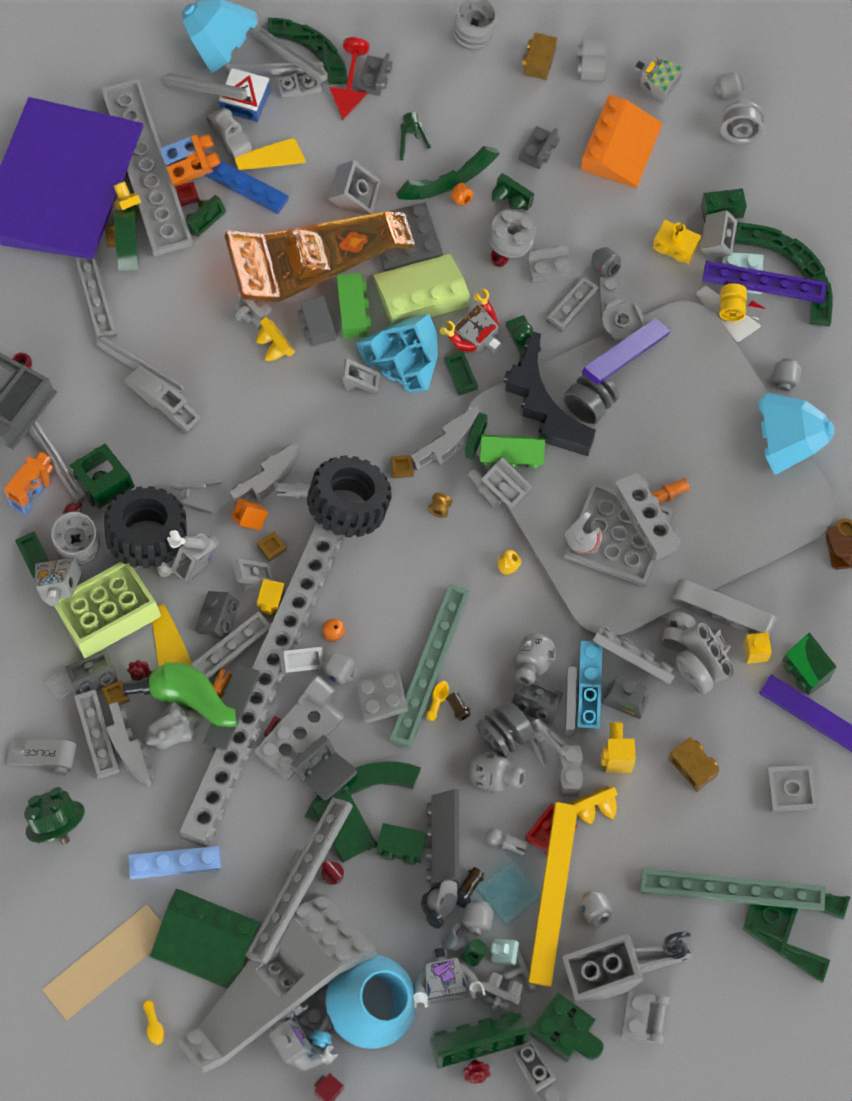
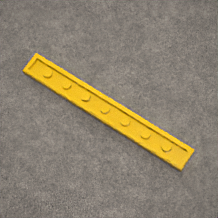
[527,802,578,987]

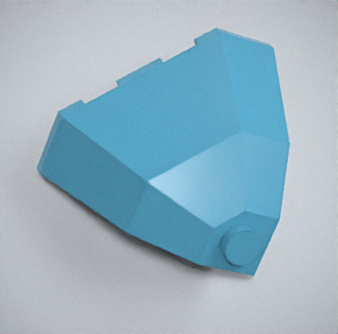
[182,0,258,73]
[356,313,438,393]
[758,393,835,475]

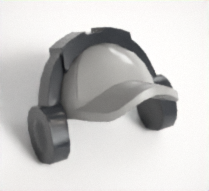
[421,880,471,929]

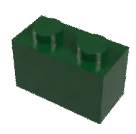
[701,188,747,223]
[377,823,427,865]

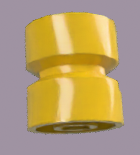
[719,283,747,322]

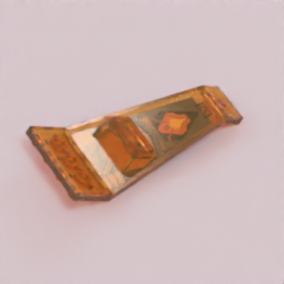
[224,211,415,302]

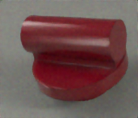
[321,860,344,885]

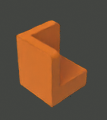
[231,498,268,530]

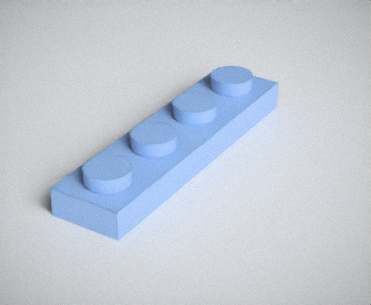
[129,846,221,879]

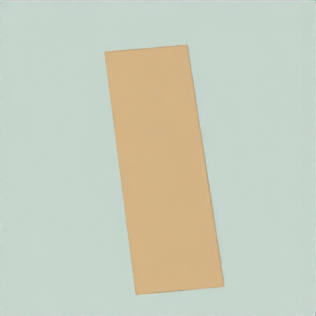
[41,904,162,1021]

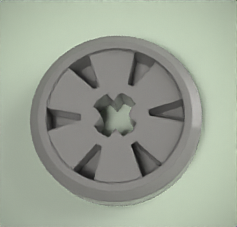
[676,650,713,695]

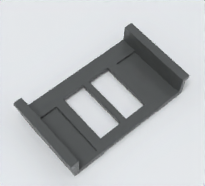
[0,353,57,450]

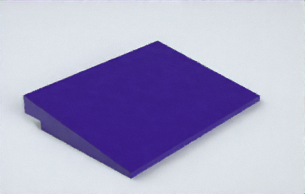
[0,97,144,260]

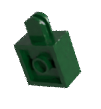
[529,992,604,1062]

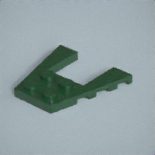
[742,893,851,983]

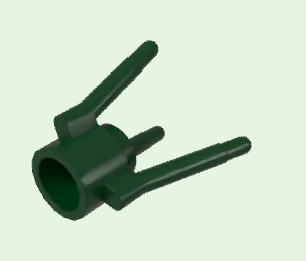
[400,112,431,161]

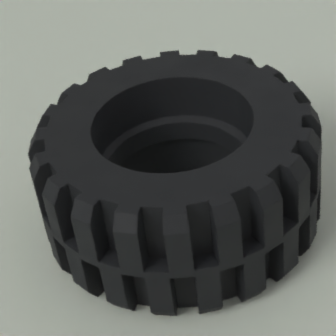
[307,455,392,538]
[104,486,187,568]

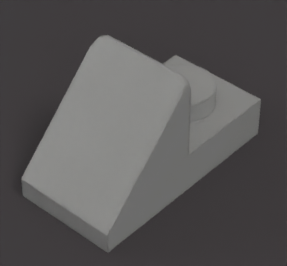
[342,358,380,394]
[233,559,274,591]

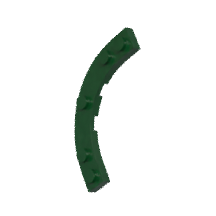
[735,222,833,327]

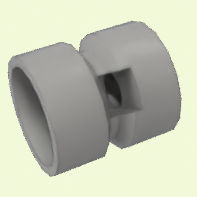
[660,611,696,651]

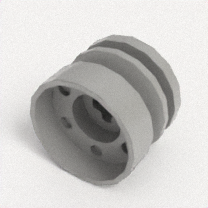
[453,0,497,49]
[51,512,100,566]

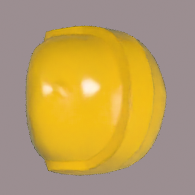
[497,550,521,575]

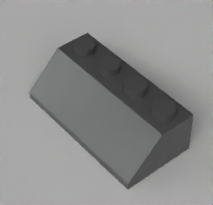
[427,789,460,889]

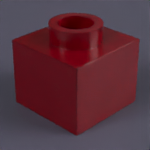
[314,1073,344,1101]

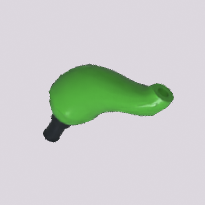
[122,662,237,728]

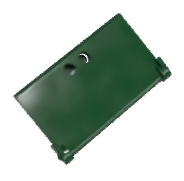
[312,786,378,863]

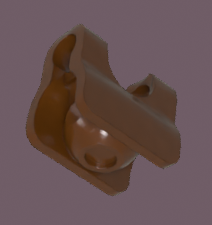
[825,526,852,570]

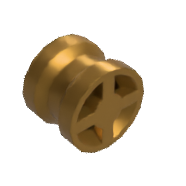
[428,493,453,518]

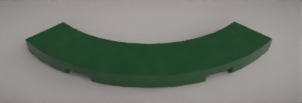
[268,18,348,85]
[396,146,500,200]
[305,761,421,823]

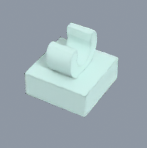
[491,939,519,965]

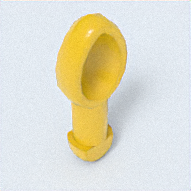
[426,681,449,721]
[143,1000,164,1045]

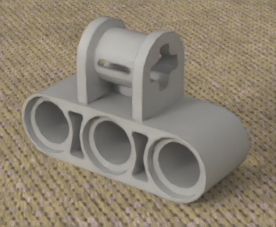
[206,107,252,161]
[682,623,734,684]

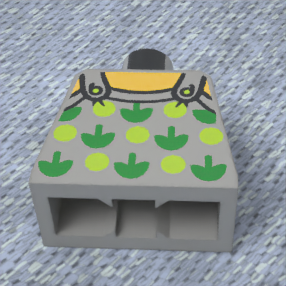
[634,56,684,104]

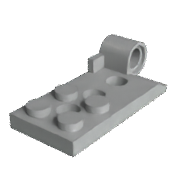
[254,676,345,782]

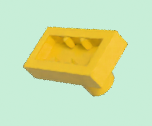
[114,181,141,210]

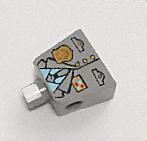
[35,557,82,606]

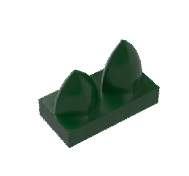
[492,173,535,211]
[186,195,226,237]

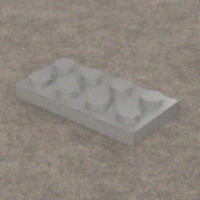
[593,627,677,684]

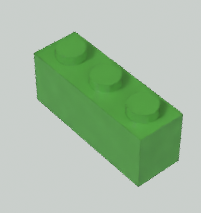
[337,273,371,339]
[480,434,545,468]

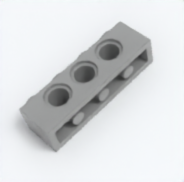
[614,472,680,561]

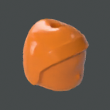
[450,183,473,206]
[322,618,345,642]

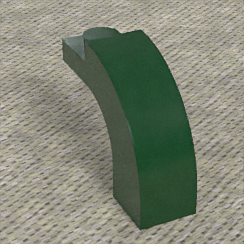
[114,208,139,271]

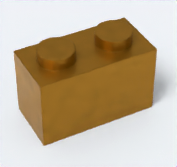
[522,32,557,80]
[668,737,719,792]

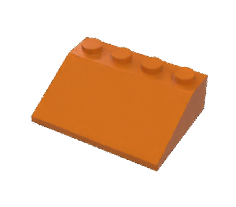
[581,94,663,188]

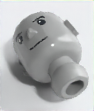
[515,633,556,686]
[469,751,526,793]

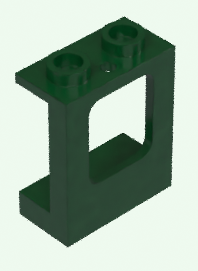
[69,443,135,509]

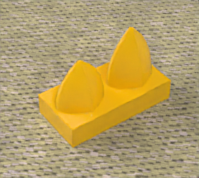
[256,317,296,361]
[569,785,618,824]

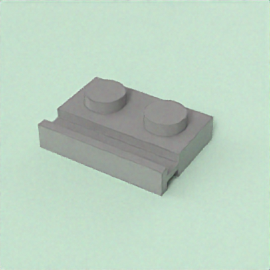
[481,457,533,509]

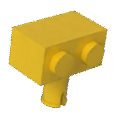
[653,220,701,264]
[600,722,636,773]

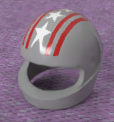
[564,511,602,554]

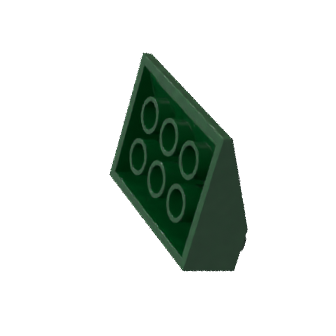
[150,888,261,989]
[430,1011,530,1069]

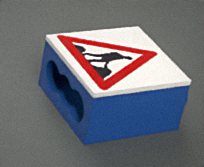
[219,68,270,122]

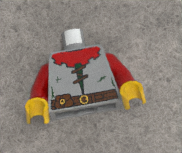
[440,289,502,354]

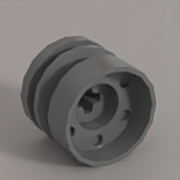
[563,373,619,425]
[476,699,535,758]

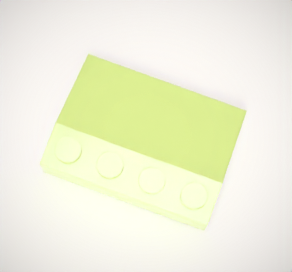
[373,254,470,325]
[54,562,161,658]

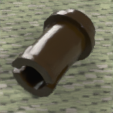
[446,692,471,721]
[458,867,485,897]

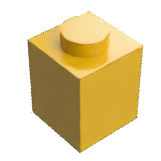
[257,579,285,615]
[743,632,772,664]

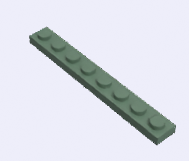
[390,584,469,749]
[640,869,826,911]

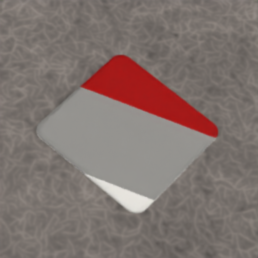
[746,301,765,320]

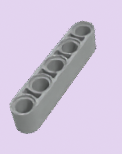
[671,579,777,639]

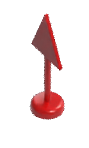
[329,37,370,120]

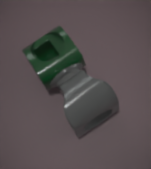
[442,922,488,966]

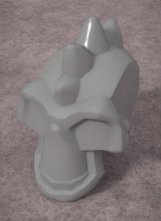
[143,702,202,749]

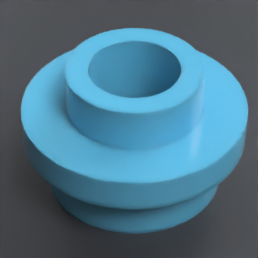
[309,1030,332,1049]

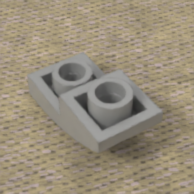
[277,73,322,97]

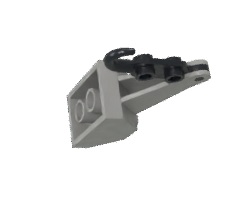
[562,931,692,1003]

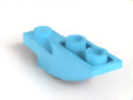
[577,641,603,729]

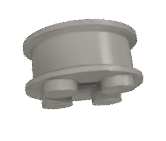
[721,100,765,144]
[489,210,536,258]

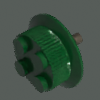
[24,787,85,845]

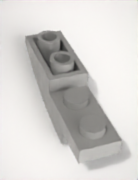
[124,367,202,434]
[411,405,481,470]
[229,442,299,506]
[106,702,154,788]
[512,1040,568,1101]

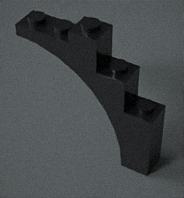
[503,331,596,456]

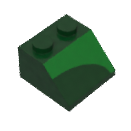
[782,632,837,695]

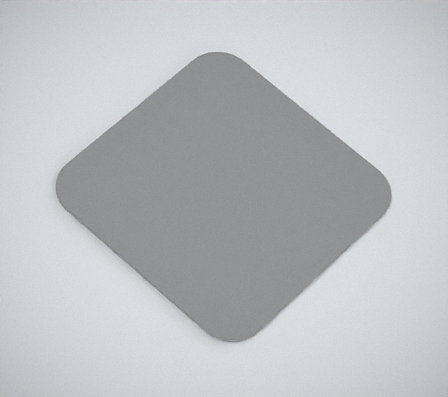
[468,301,836,637]

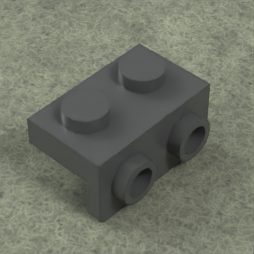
[194,591,240,639]

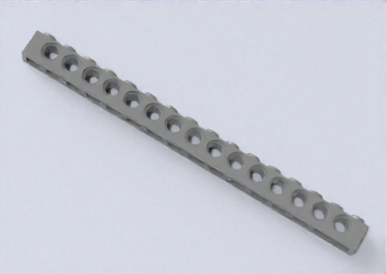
[180,523,343,847]

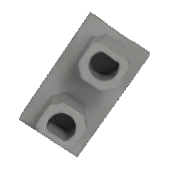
[235,289,271,329]
[482,971,523,1013]

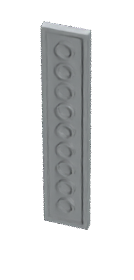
[101,79,193,256]

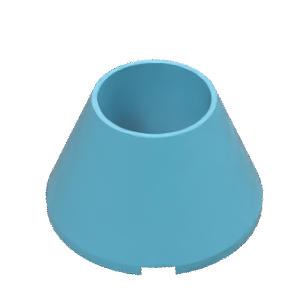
[326,955,416,1049]

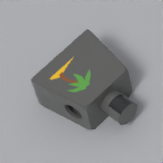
[602,676,649,719]

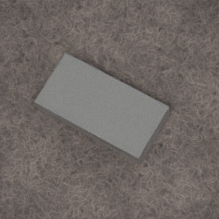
[279,647,324,673]

